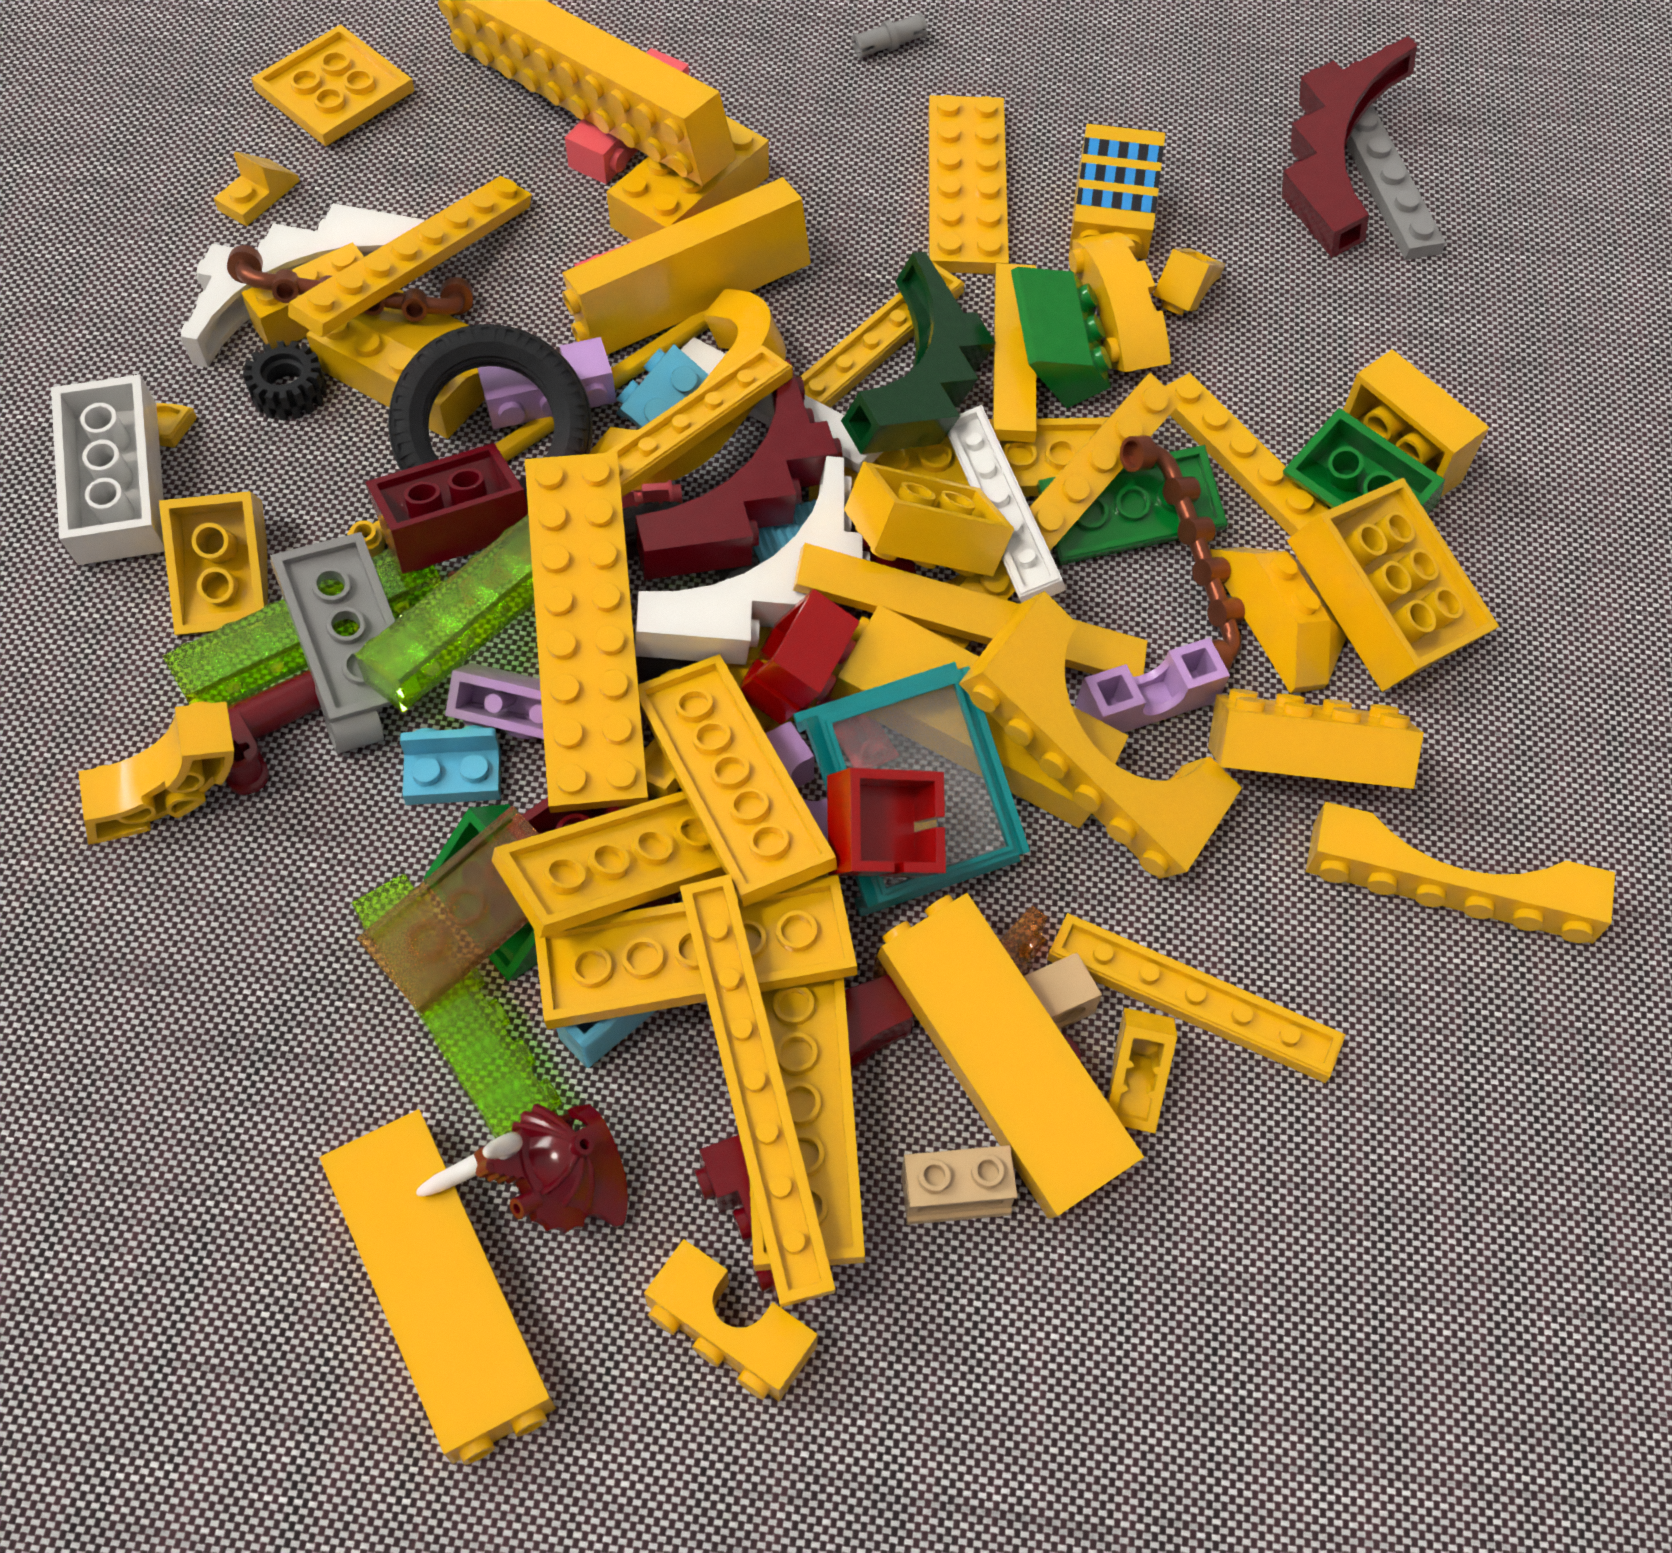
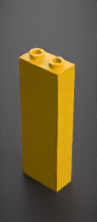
[562,177,811,355]
[830,604,1129,828]
[877,893,1144,1219]
[319,1109,556,1465]

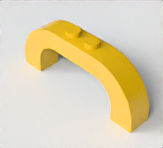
[589,289,786,490]

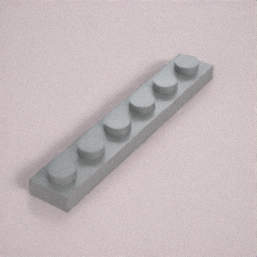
[1346,104,1446,260]

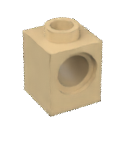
[1024,953,1102,1030]

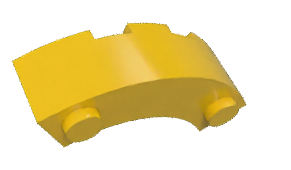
[1069,232,1171,372]
[78,701,234,845]

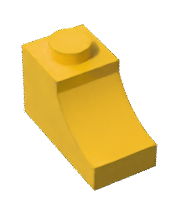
[1153,248,1226,315]
[1107,1008,1177,1133]

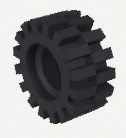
[243,340,327,421]

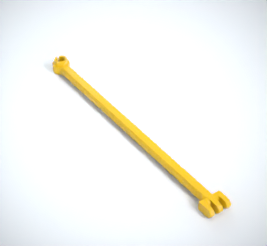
[347,310,709,559]

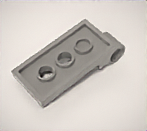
[270,532,422,754]

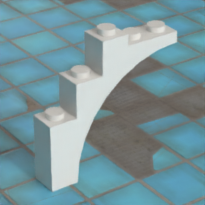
[181,203,425,368]
[634,456,870,665]

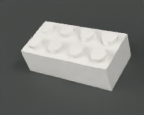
[51,374,165,565]

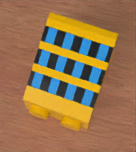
[1069,124,1165,259]

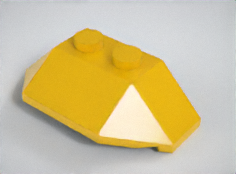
[1210,547,1346,693]

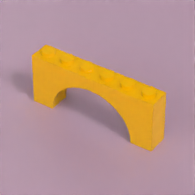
[959,591,1242,879]

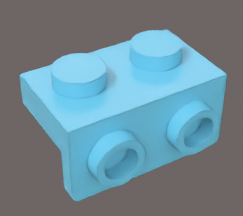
[616,344,708,429]

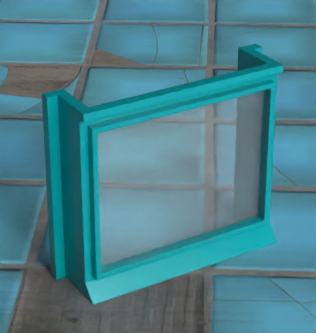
[793,662,1030,917]

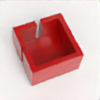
[739,589,860,725]
[827,767,946,878]

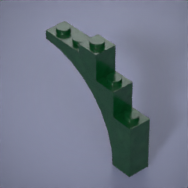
[841,252,996,455]

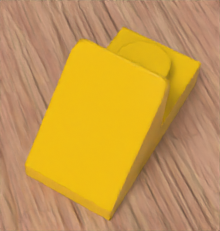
[214,151,300,227]

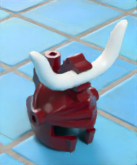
[416,1103,628,1233]

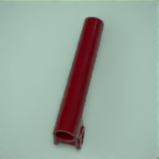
[225,625,425,795]

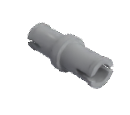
[852,12,928,59]

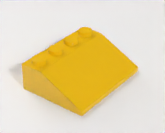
[306,289,485,439]
[1287,478,1500,692]

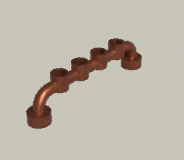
[227,245,473,322]
[1120,435,1245,671]

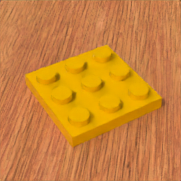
[251,24,415,147]

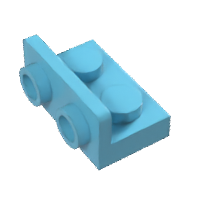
[400,725,501,805]

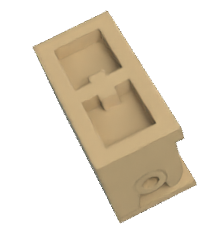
[901,1145,1018,1225]

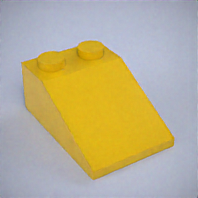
[159,491,268,636]

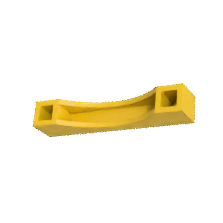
[1305,801,1615,944]

